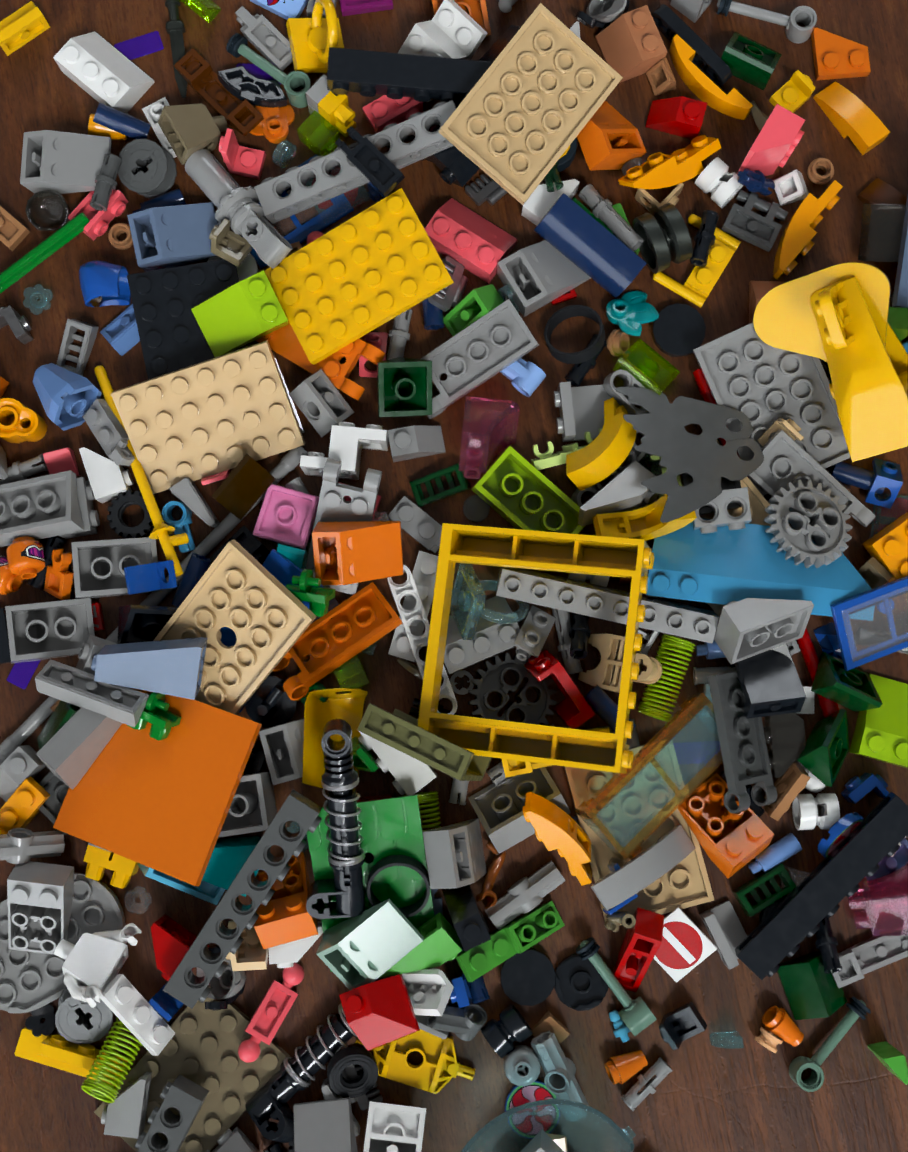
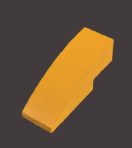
[813,81,890,155]

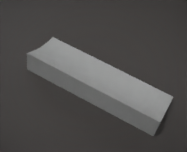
[0,470,84,547]

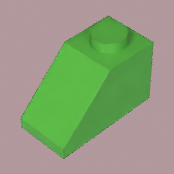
[443,284,504,336]

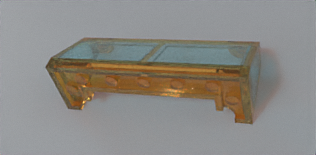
[574,693,723,860]

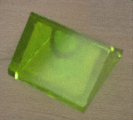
[613,338,680,395]

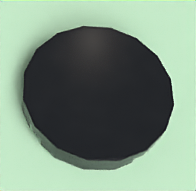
[652,303,706,357]
[500,948,555,1006]
[554,954,609,1011]

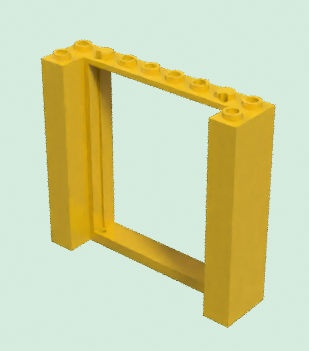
[418,523,654,774]

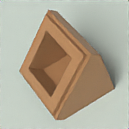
[646,57,676,96]

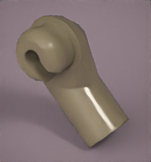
[604,911,636,932]

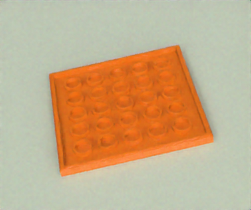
[53,688,262,887]

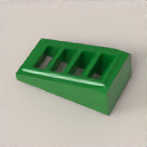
[352,737,378,772]

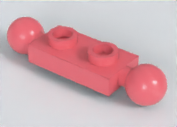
[238,963,304,1063]

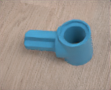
[162,501,195,553]

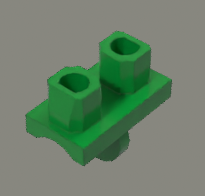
[285,569,335,617]
[127,692,182,740]

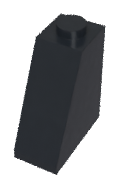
[442,884,491,951]

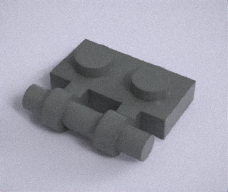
[721,189,788,252]

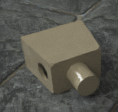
[158,103,227,165]

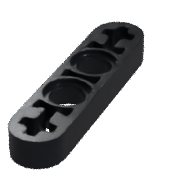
[651,4,732,87]

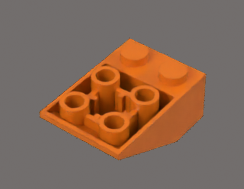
[576,100,647,171]
[312,521,404,585]
[676,773,775,878]
[254,851,318,949]

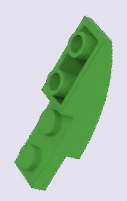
[456,901,565,982]

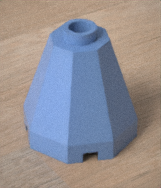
[33,363,102,431]

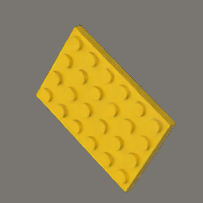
[264,188,454,365]

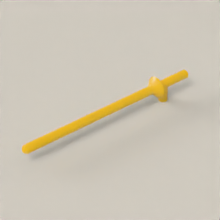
[94,365,189,577]

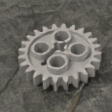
[764,480,853,568]

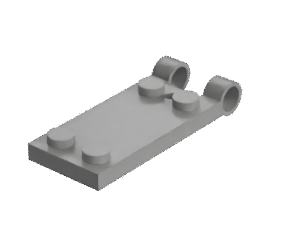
[421,299,539,419]
[748,429,876,553]
[306,458,382,595]

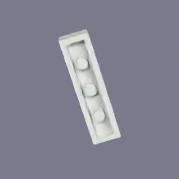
[388,551,438,662]

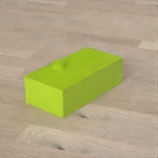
[471,446,585,534]

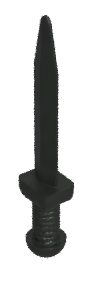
[165,0,187,98]

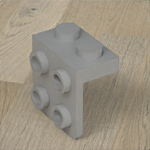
[554,382,611,442]

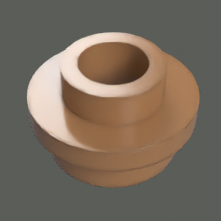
[807,158,834,185]
[108,223,133,250]
[606,329,630,356]

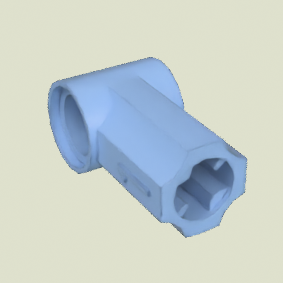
[500,358,546,397]

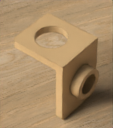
[635,183,684,216]
[758,418,804,446]

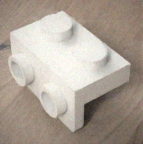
[402,968,454,1016]

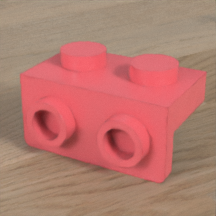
[67,189,128,241]

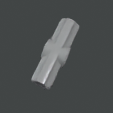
[0,828,65,864]
[485,860,566,930]
[531,1031,590,1120]

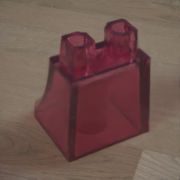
[459,396,520,479]
[848,863,908,936]

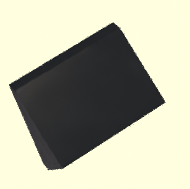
[117,605,178,644]

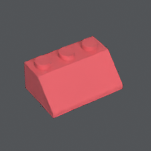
[737,104,805,176]
[425,198,518,284]

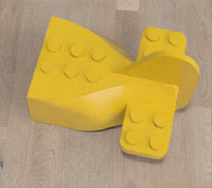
[753,262,908,462]

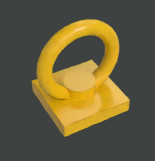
[286,0,344,73]

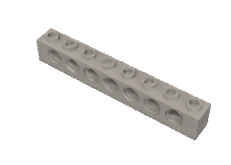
[254,100,456,224]
[495,567,720,644]

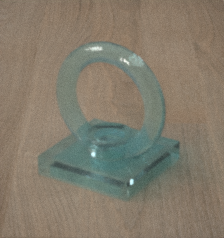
[450,563,529,640]

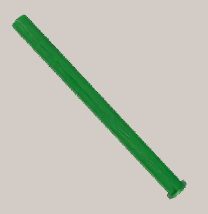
[0,213,90,294]

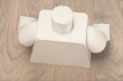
[54,923,142,1008]

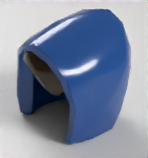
[79,260,131,307]

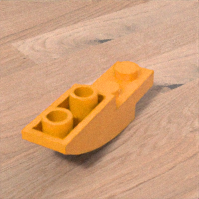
[618,135,721,189]
[773,180,843,280]
[0,776,50,834]
[522,792,592,886]

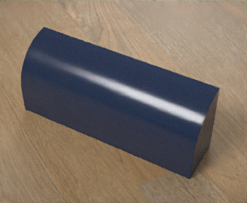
[534,193,647,298]

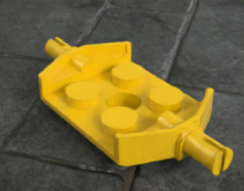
[355,1029,476,1094]

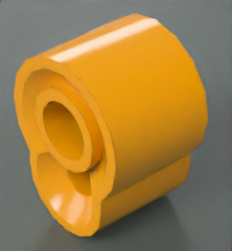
[0,398,47,443]

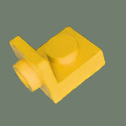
[769,70,815,113]

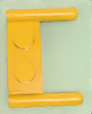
[653,214,741,308]

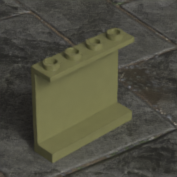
[357,703,492,781]

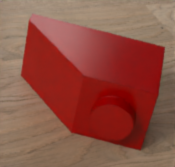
[645,96,707,139]

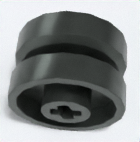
[633,203,693,274]

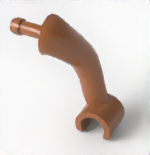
[476,842,506,909]

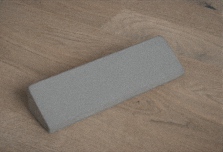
[35,659,149,727]

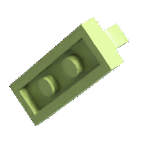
[531,428,602,470]

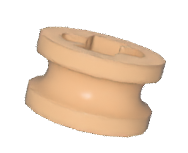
[754,1027,783,1053]

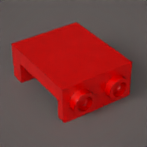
[524,650,595,729]

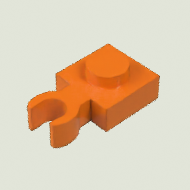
[44,548,73,600]

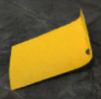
[302,688,368,788]

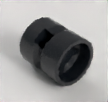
[480,1003,533,1058]

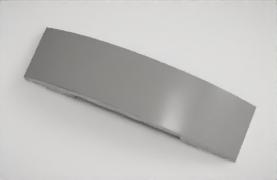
[591,824,696,911]
[830,924,908,988]

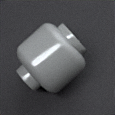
[503,1045,541,1087]

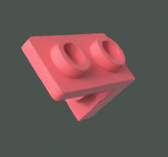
[219,128,266,180]

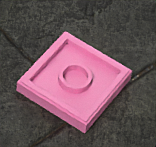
[252,484,319,550]

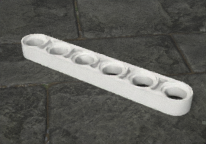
[387,565,458,715]

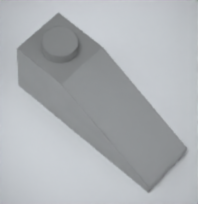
[578,460,659,527]

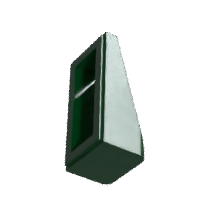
[410,463,471,507]
[732,863,797,917]

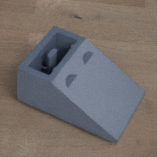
[127,202,218,272]

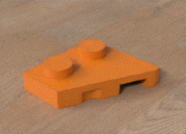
[811,28,871,81]

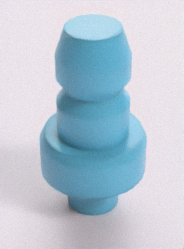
[609,1010,630,1043]

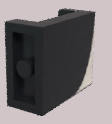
[728,644,806,719]

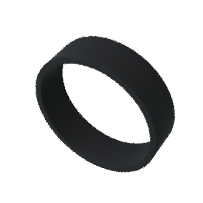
[544,305,605,364]
[367,855,430,918]

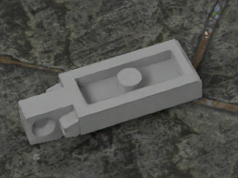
[235,6,293,71]
[83,398,135,466]
[387,496,442,553]

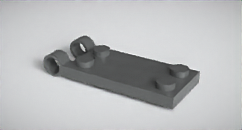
[708,672,778,813]

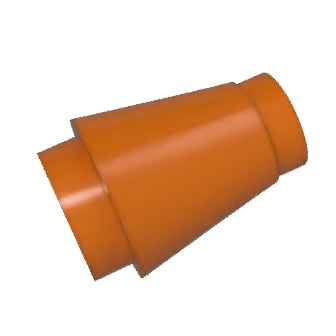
[762,1006,804,1047]
[604,1049,648,1085]

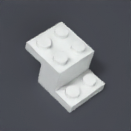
[398,0,488,102]
[300,422,389,480]
[363,1101,426,1152]

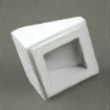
[773,170,809,206]

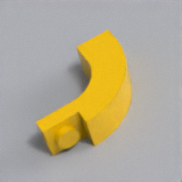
[566,397,637,491]
[592,494,697,541]

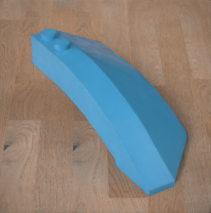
[646,518,874,621]

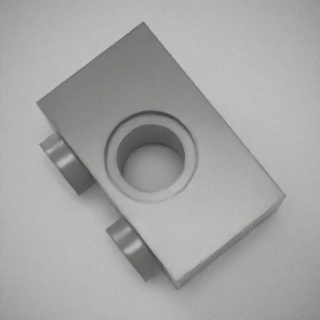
[288,369,354,438]

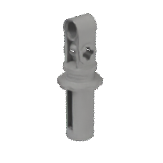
[185,149,293,269]

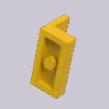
[0,1,50,56]

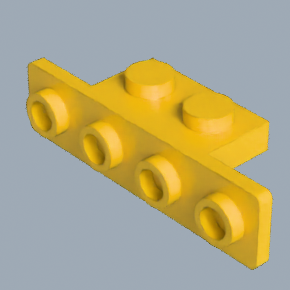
[14,1027,128,1086]

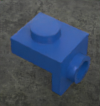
[841,772,889,804]
[450,976,473,1008]

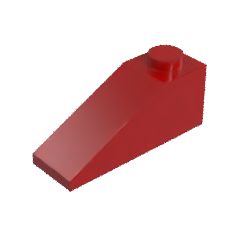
[613,907,664,992]

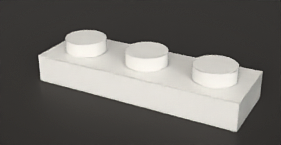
[99,974,175,1056]

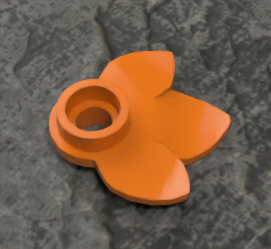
[249,105,295,144]

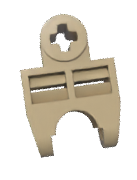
[578,633,662,693]

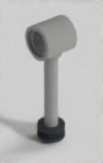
[717,0,817,44]

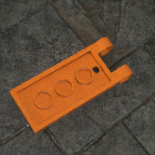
[255,321,386,401]
[273,582,402,701]

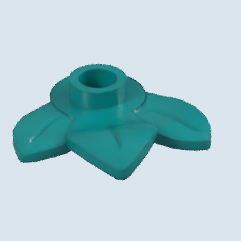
[606,291,659,336]

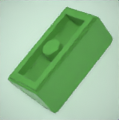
[867,1041,908,1085]

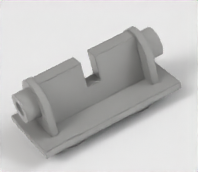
[513,605,556,661]

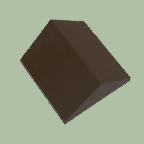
[212,454,276,520]

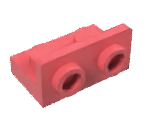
[362,95,423,133]

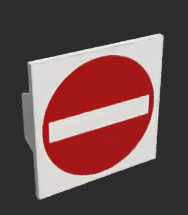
[654,907,717,983]

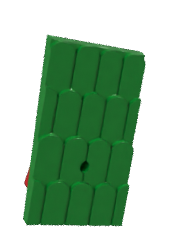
[307,794,435,972]

